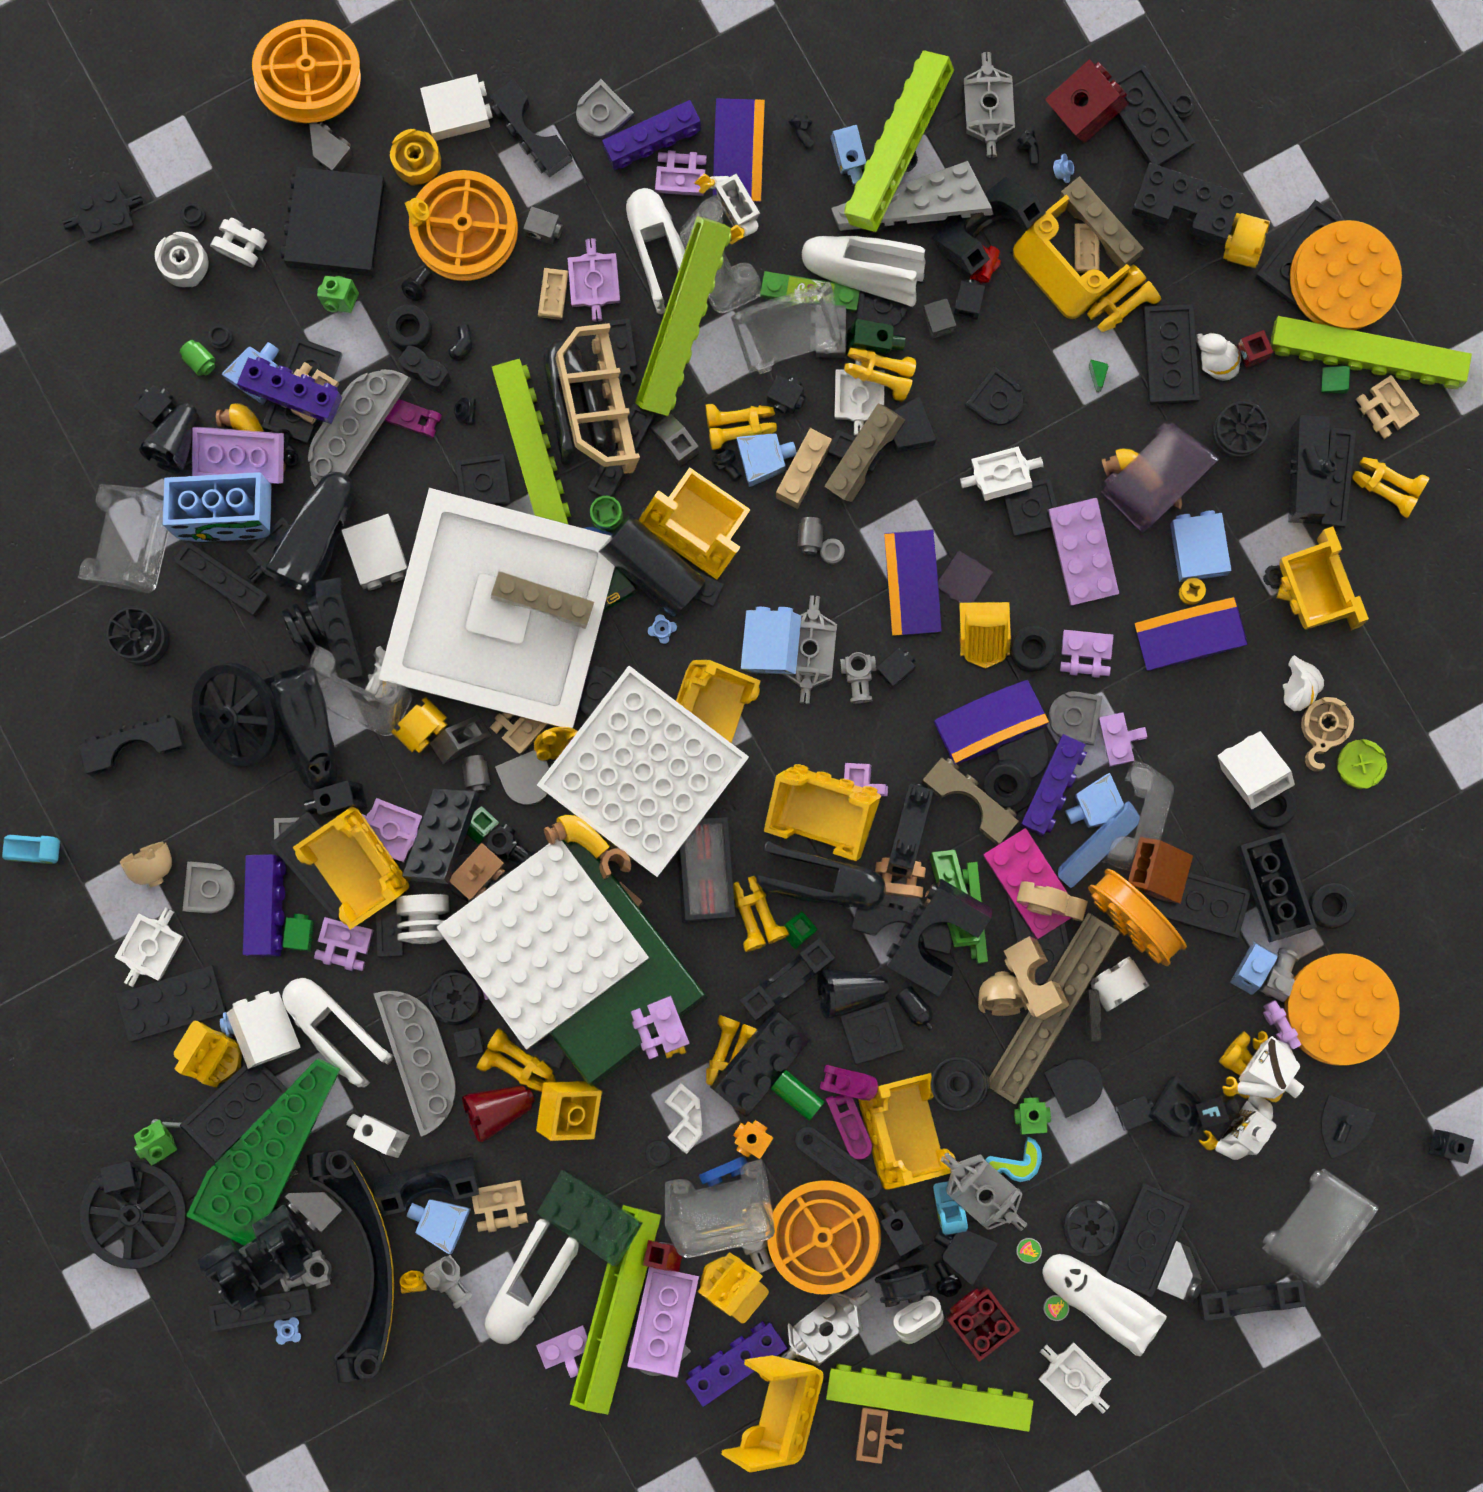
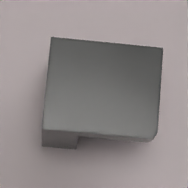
[923,299,956,339]

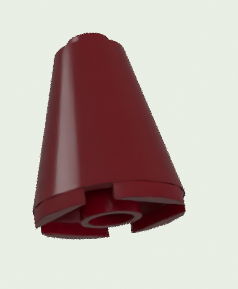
[462,1085,535,1143]

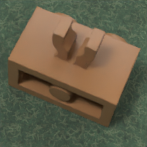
[450,843,506,901]
[856,1406,904,1464]

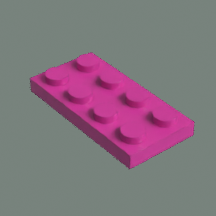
[983,828,1071,939]

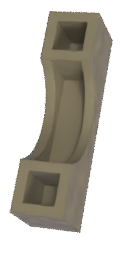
[1059,176,1144,269]
[824,403,905,502]
[491,571,594,629]
[922,758,1019,846]

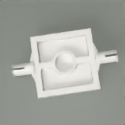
[835,360,885,436]
[960,446,1043,501]
[115,907,184,987]
[1038,1342,1111,1416]

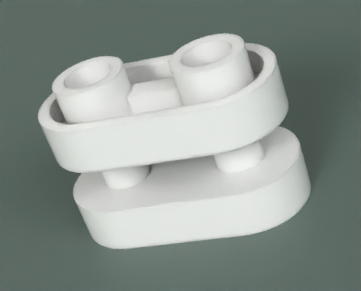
[210,218,267,267]
[893,1296,944,1344]

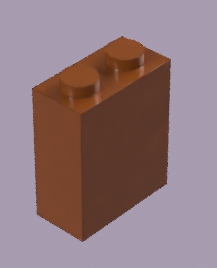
[1128,837,1193,904]

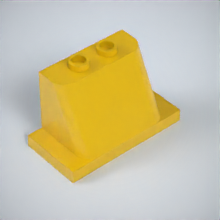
[639,468,750,580]
[1279,527,1369,630]

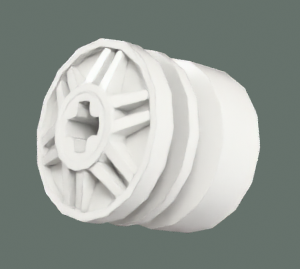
[396,894,449,944]

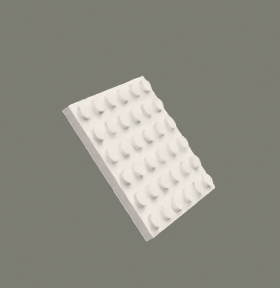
[537,666,749,877]
[437,839,649,1050]

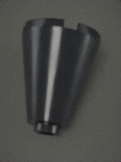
[139,403,199,474]
[817,968,889,1019]

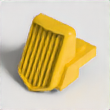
[959,602,1011,669]
[174,1021,242,1088]
[697,1252,769,1323]

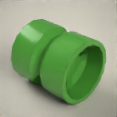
[590,496,623,533]

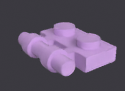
[655,150,707,196]
[1060,630,1113,678]
[314,917,374,971]
[631,996,690,1060]
[1263,1000,1301,1049]

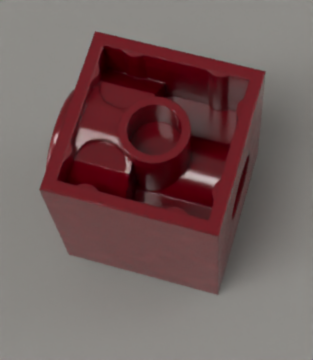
[1045,59,1129,143]
[945,1286,1020,1362]

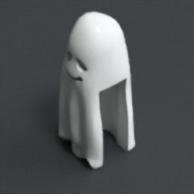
[626,188,685,314]
[802,236,926,307]
[282,978,394,1088]
[485,1218,579,1344]
[1042,1254,1167,1356]

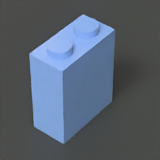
[1170,510,1231,582]
[741,607,801,674]

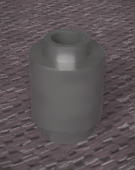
[797,517,823,554]
[462,755,490,793]

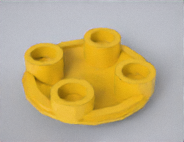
[534,727,578,761]

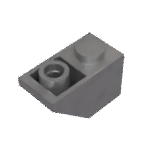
[309,122,353,171]
[651,413,699,467]
[285,1192,346,1232]

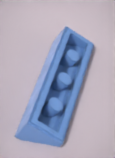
[1058,802,1141,888]

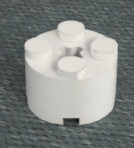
[155,232,209,287]
[1090,956,1150,1012]

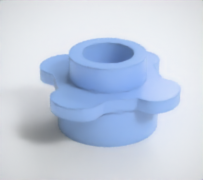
[1053,154,1074,183]
[648,615,677,644]
[220,1012,234,1037]
[274,1317,301,1345]

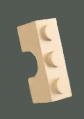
[776,428,832,509]
[1004,936,1070,1020]

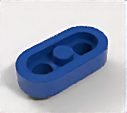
[699,1155,749,1187]

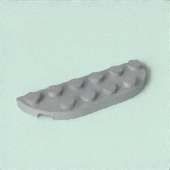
[308,369,411,487]
[374,991,456,1137]

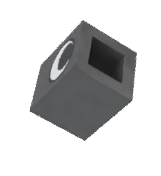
[523,206,563,245]

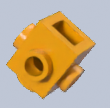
[733,1120,773,1159]

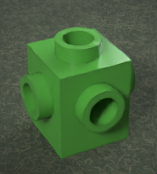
[317,276,359,313]
[1014,1098,1051,1134]
[134,1119,177,1166]

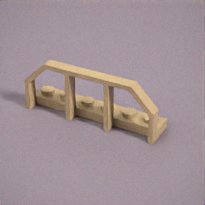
[555,323,640,474]

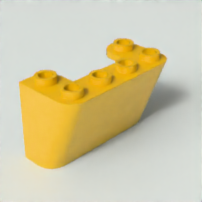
[764,764,881,861]

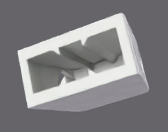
[346,1114,410,1158]

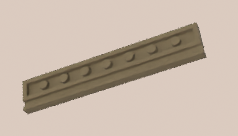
[989,913,1121,1105]

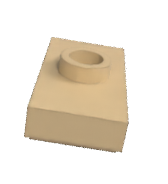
[1074,224,1099,273]
[538,268,569,320]

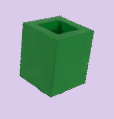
[283,914,315,952]

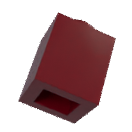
[1237,330,1273,368]
[643,1240,684,1272]

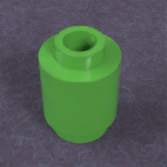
[179,340,216,376]

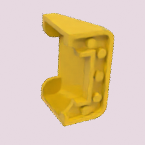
[676,660,760,743]
[293,807,409,930]
[858,1073,956,1190]

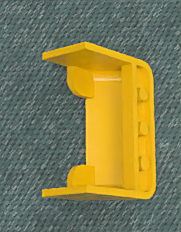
[1013,195,1130,319]
[721,1355,823,1472]

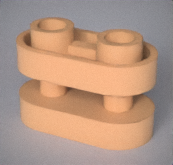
[875,858,926,898]

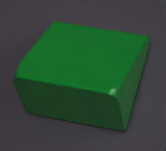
[1089,360,1109,393]
[1321,366,1350,394]
[467,806,499,844]
[783,911,818,949]

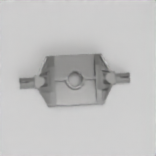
[963,52,1015,158]
[783,596,837,704]
[940,1153,1027,1231]
[780,1288,872,1366]

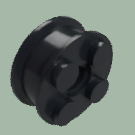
[875,1264,935,1307]

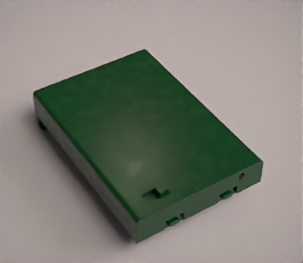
[549,840,708,1086]

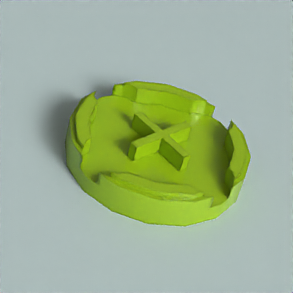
[1336,739,1387,789]

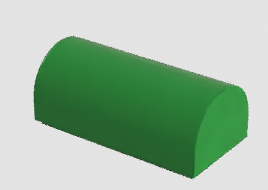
[771,1070,825,1121]

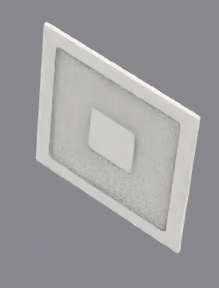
[378,488,615,728]

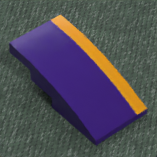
[713,98,765,203]
[884,529,941,636]
[1135,597,1248,671]
[934,679,1049,765]

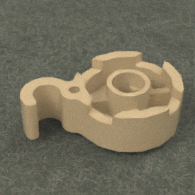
[1301,697,1354,771]
[1016,881,1088,921]

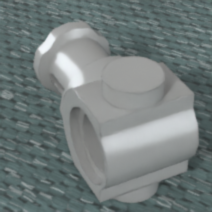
[840,652,876,703]
[1258,948,1300,1002]
[732,1221,775,1273]
[280,1250,332,1292]
[422,1255,472,1309]

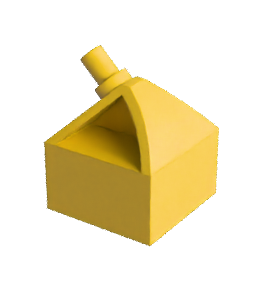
[536,1074,602,1141]

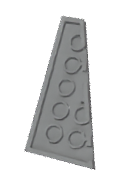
[831,161,993,231]

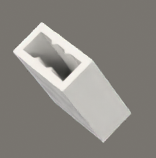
[420,74,493,141]
[342,514,408,590]
[1217,731,1295,809]
[226,991,301,1069]

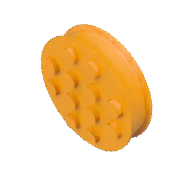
[252,20,361,123]
[409,170,518,281]
[1290,220,1402,330]
[1088,869,1187,966]
[1284,953,1399,1066]
[767,1181,881,1294]

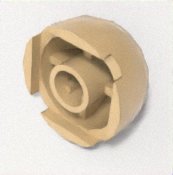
[120,842,172,887]
[978,971,1028,1016]

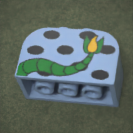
[163,473,272,542]

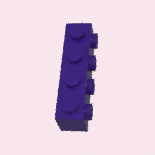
[602,100,701,170]
[237,357,342,424]
[1020,734,1087,837]
[243,854,286,957]
[686,1321,787,1407]

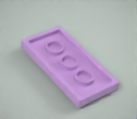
[192,427,284,484]
[1048,498,1119,605]
[627,1267,699,1378]

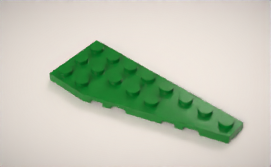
[186,1058,341,1246]

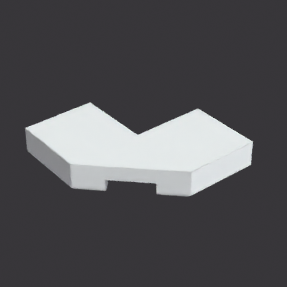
[665,1083,703,1154]

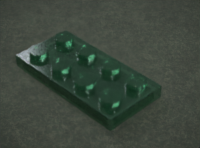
[537,1170,643,1267]

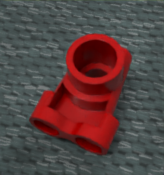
[970,245,1001,285]

